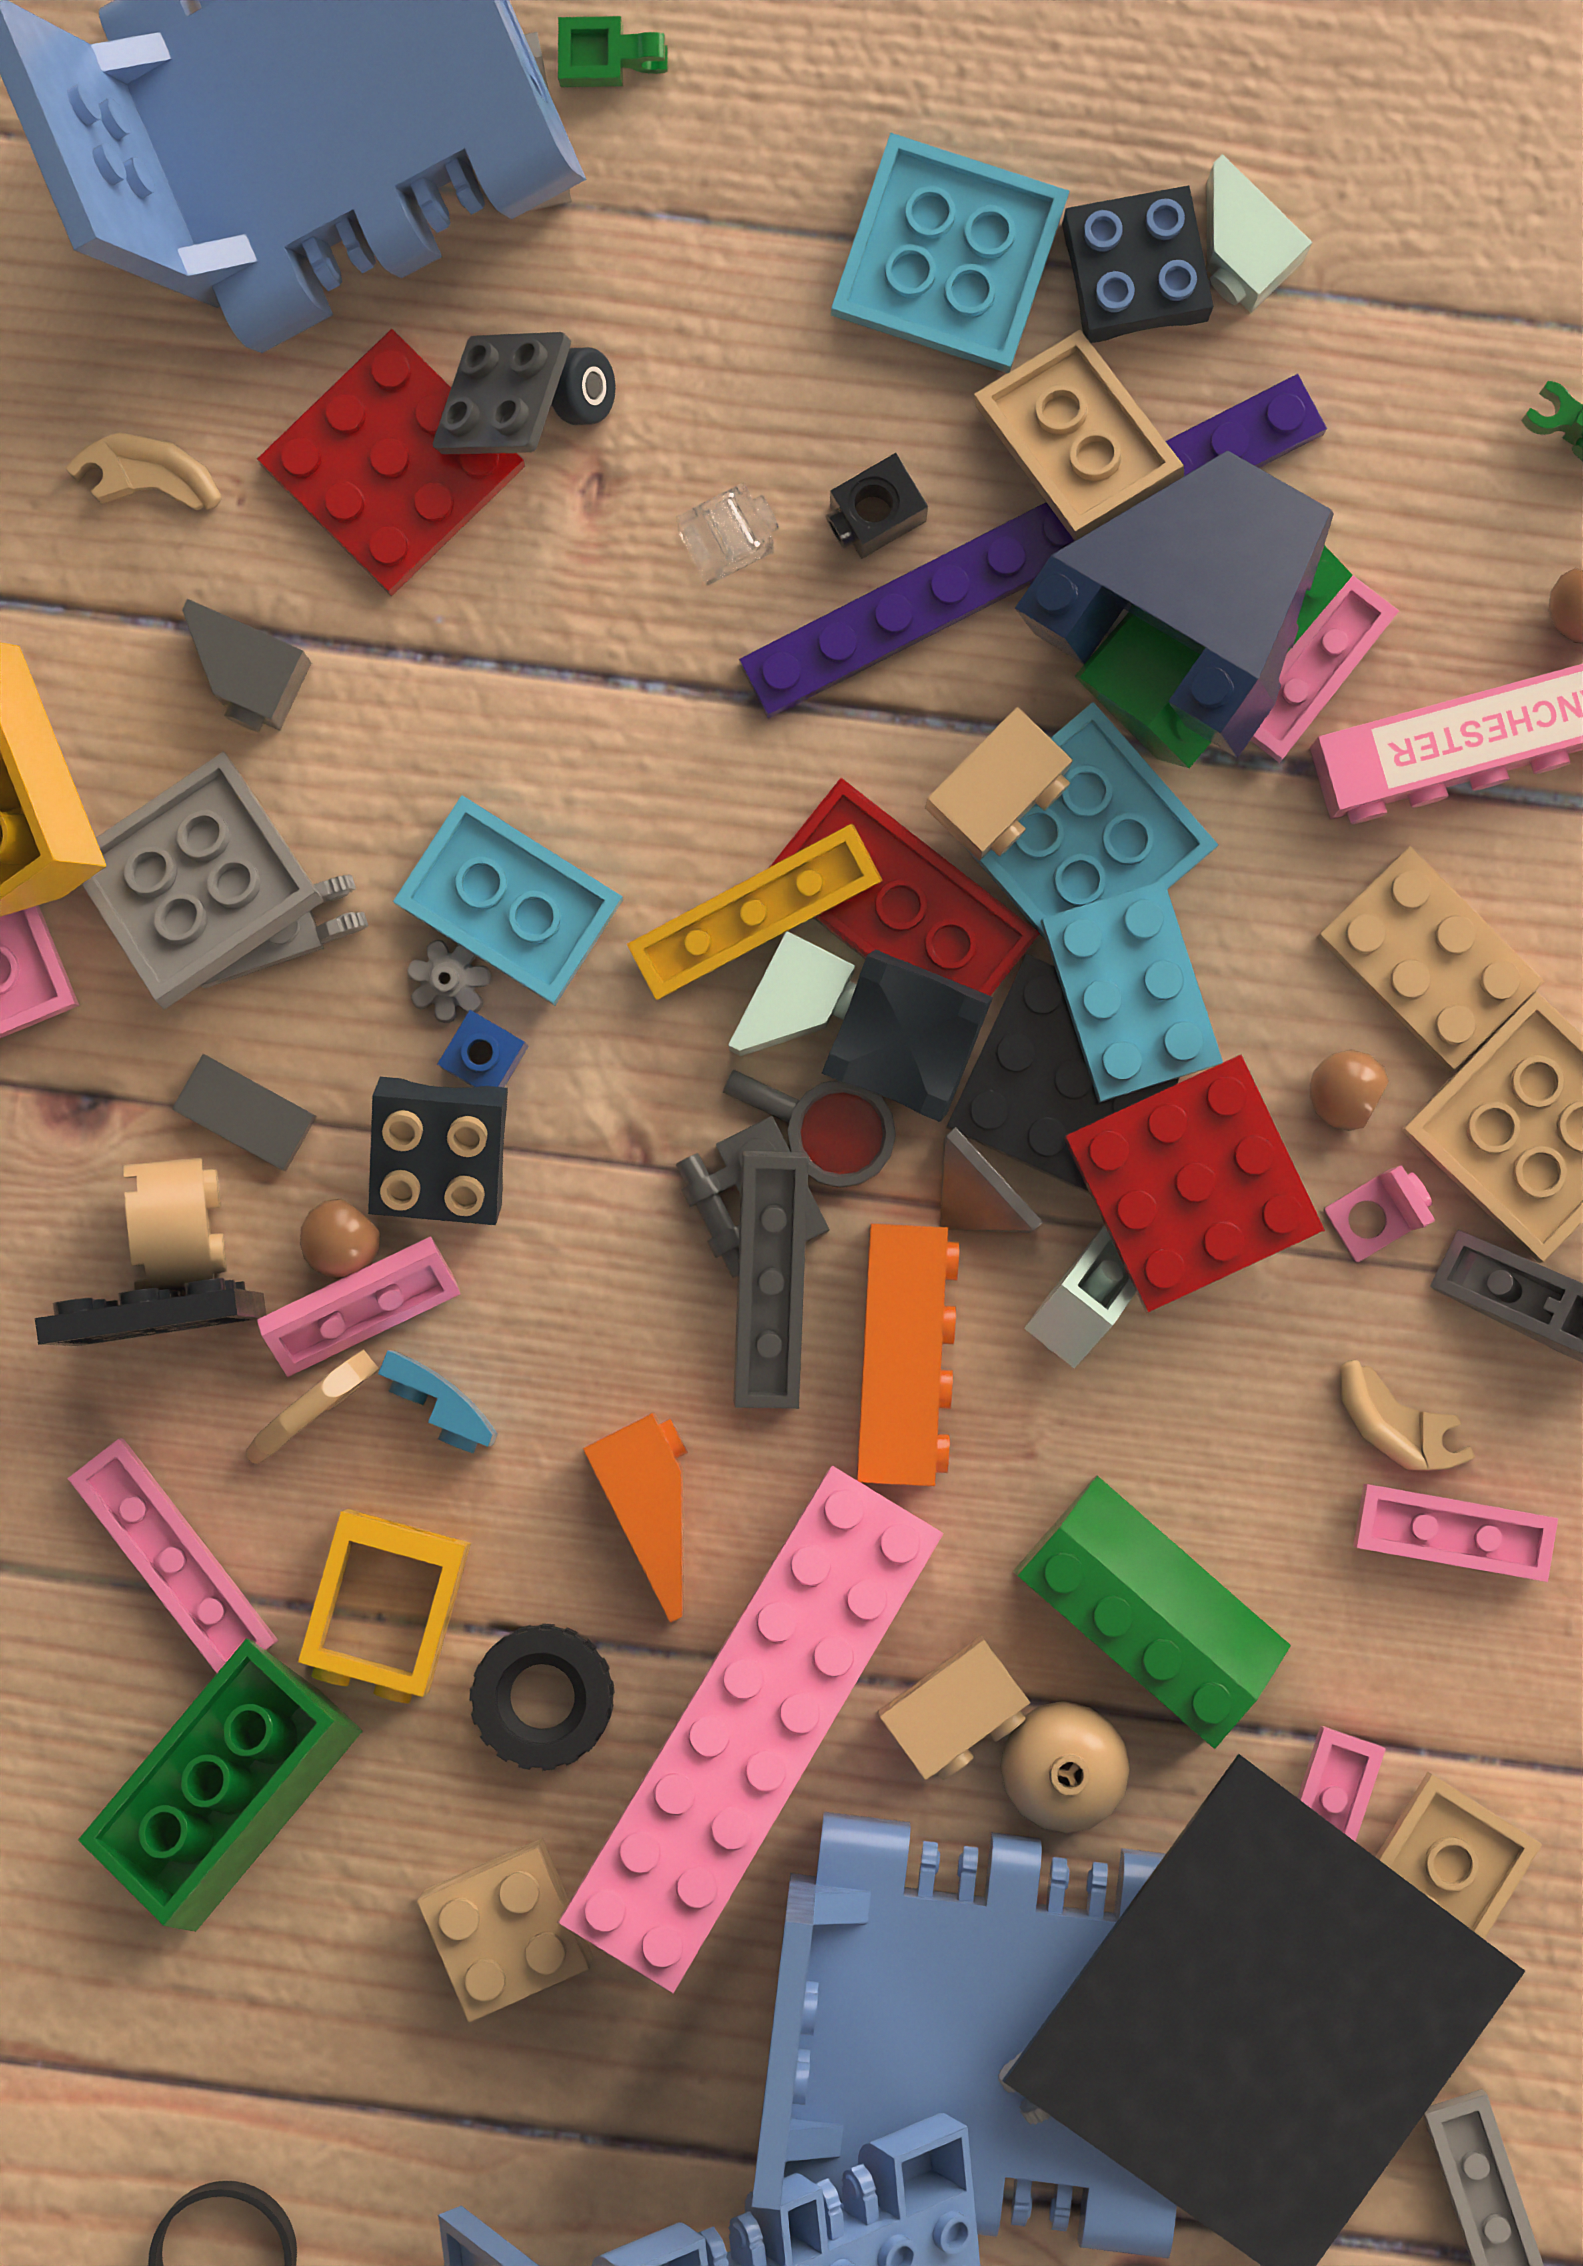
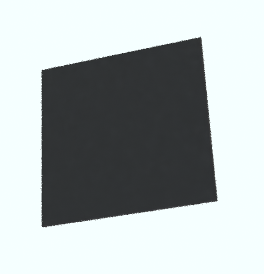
[1002,1753,1525,2266]

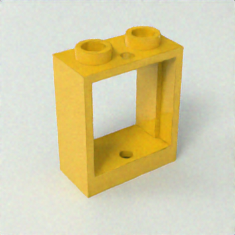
[298,1509,471,1704]

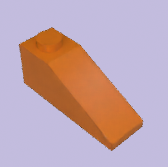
[583,1412,688,1623]

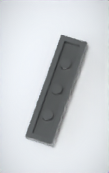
[733,1151,809,1409]

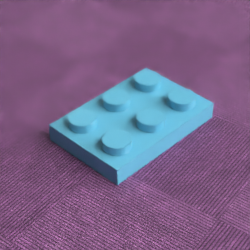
[393,795,623,1006]
[1040,880,1223,1103]

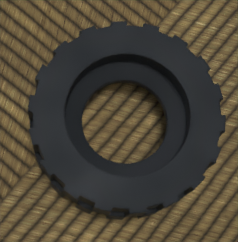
[469,1624,615,1771]

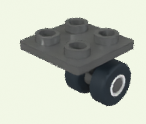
[433,332,616,454]

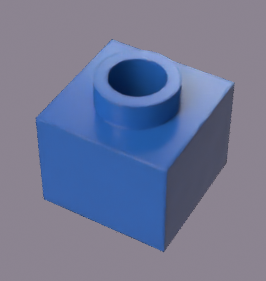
[437,1010,529,1087]

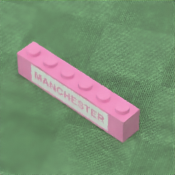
[1310,664,1583,824]

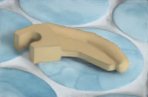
[65,433,222,510]
[246,1349,379,1464]
[1340,1360,1475,1470]

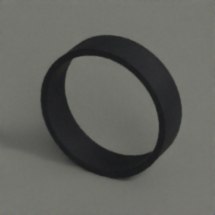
[148,2181,297,2266]

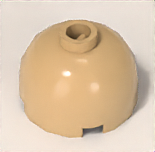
[1000,1701,1130,1833]

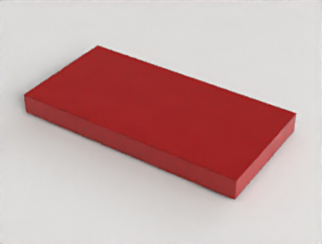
[770,778,1040,996]

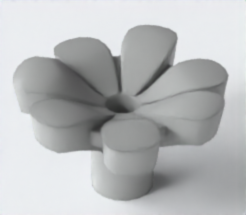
[407,940,491,1023]

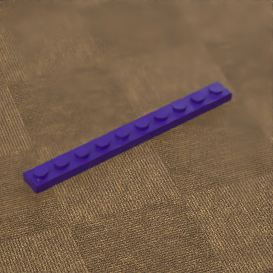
[739,374,1327,719]

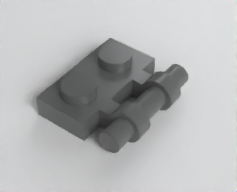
[676,1116,830,1278]

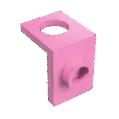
[1324,1165,1435,1262]

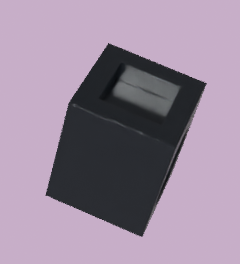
[825,453,928,559]

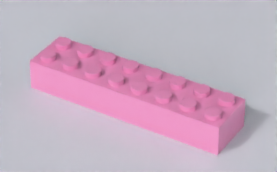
[557,1466,944,1994]

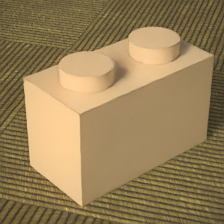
[925,707,1073,861]
[878,1635,1030,1780]

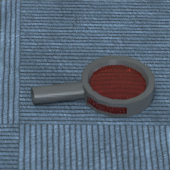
[723,1069,896,1188]

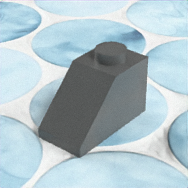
[182,599,311,732]

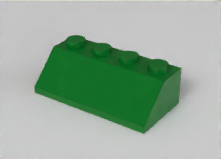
[1074,545,1353,768]
[1013,1475,1291,1749]
[78,1638,363,1932]

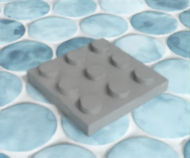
[82,751,324,1010]

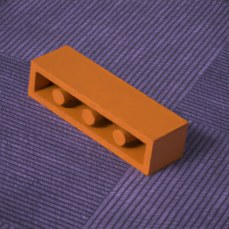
[856,1223,959,1486]

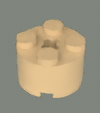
[123,1158,227,1290]

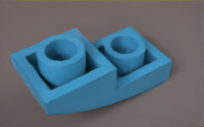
[378,1350,498,1453]

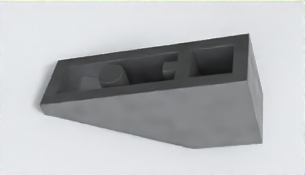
[1430,1230,1583,1363]

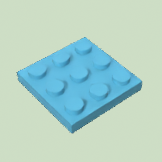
[831,133,1069,373]
[965,702,1218,942]

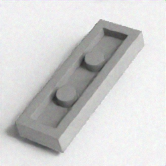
[1423,2089,1544,2266]

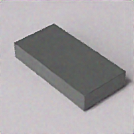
[172,1054,317,1171]

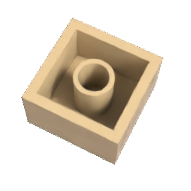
[417,1838,594,2023]

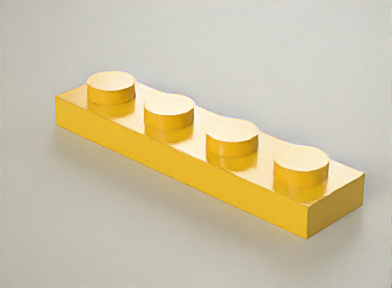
[627,824,883,1000]

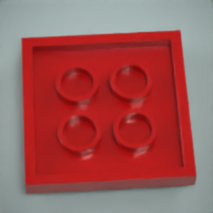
[257,328,525,596]
[1064,1054,1325,1313]

